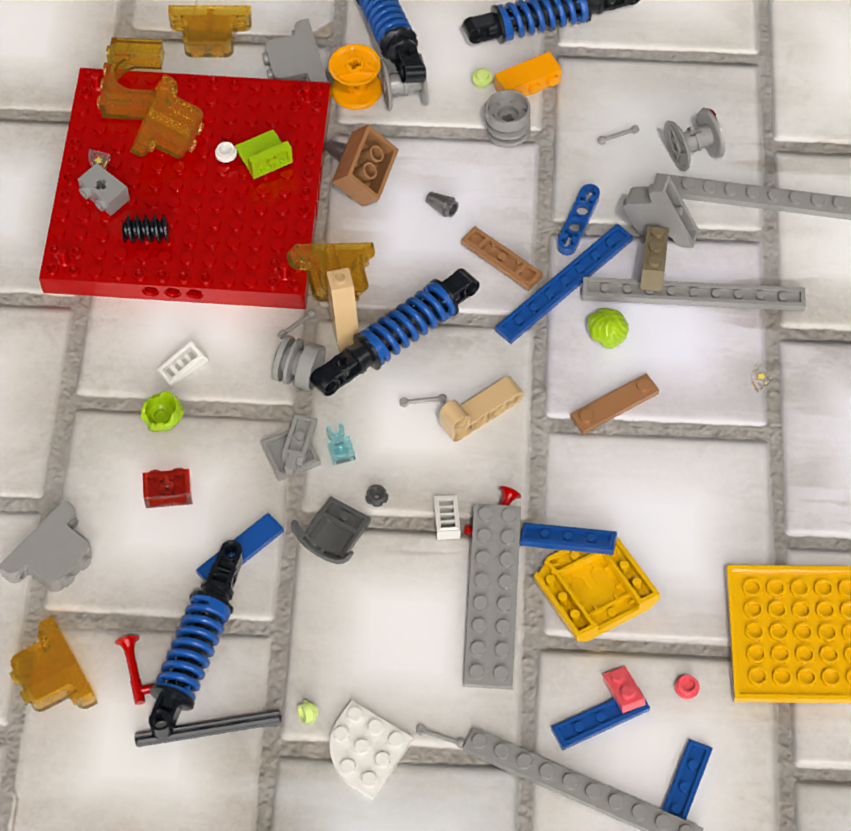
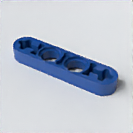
[557,184,600,256]

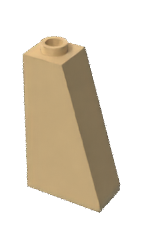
[326,267,359,353]

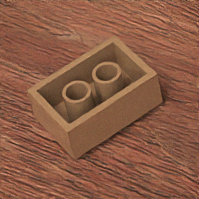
[332,125,399,206]

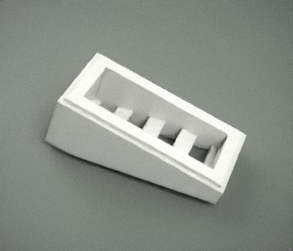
[156,341,208,386]
[434,495,461,540]

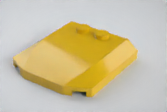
[534,537,660,642]

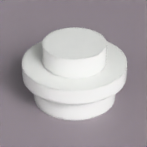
[215,142,237,163]

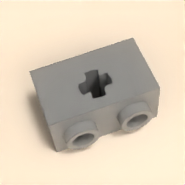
[78,163,130,215]

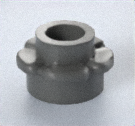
[365,485,388,507]

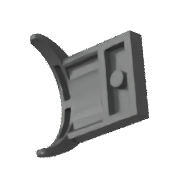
[291,497,371,564]

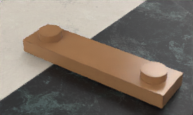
[461,226,543,291]
[570,373,659,435]

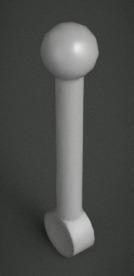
[598,125,640,144]
[277,310,316,339]
[399,394,447,407]
[416,725,466,748]

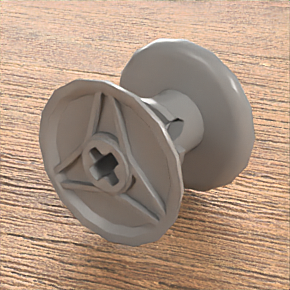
[380,53,429,111]
[664,107,725,172]

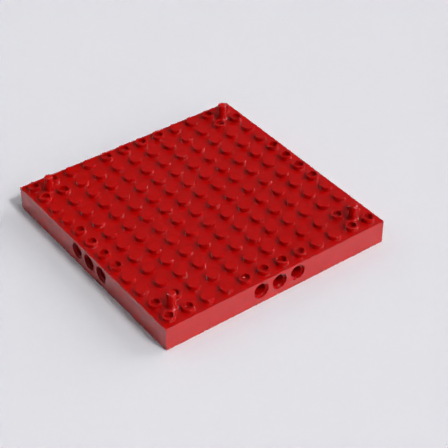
[39,68,332,310]

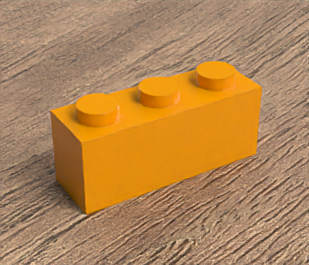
[494,51,562,96]

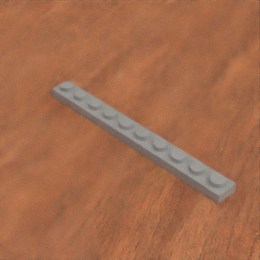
[657,173,851,220]
[582,277,806,311]
[463,727,703,831]

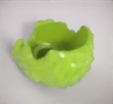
[587,308,629,349]
[141,391,184,432]

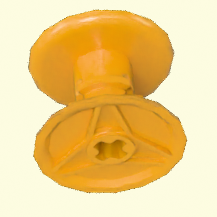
[328,44,383,110]

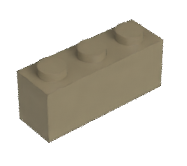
[640,226,669,292]

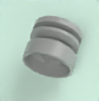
[485,90,531,147]
[272,335,326,392]

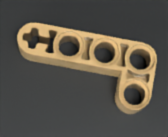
[439,376,524,442]

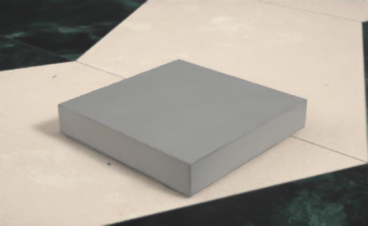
[260,430,321,482]

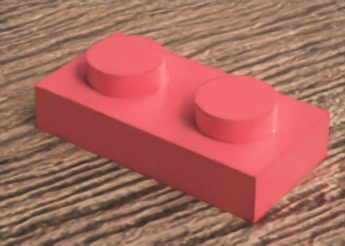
[603,666,646,713]

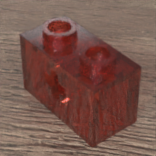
[142,468,193,508]

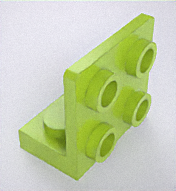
[235,130,293,179]

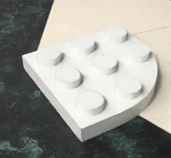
[330,700,413,800]

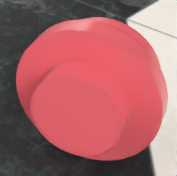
[675,675,700,699]

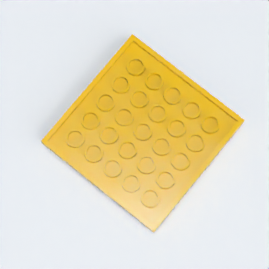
[726,565,851,703]

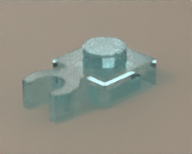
[327,424,356,465]

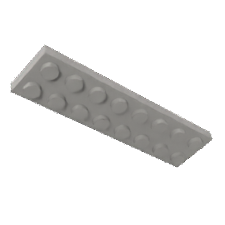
[464,504,521,690]

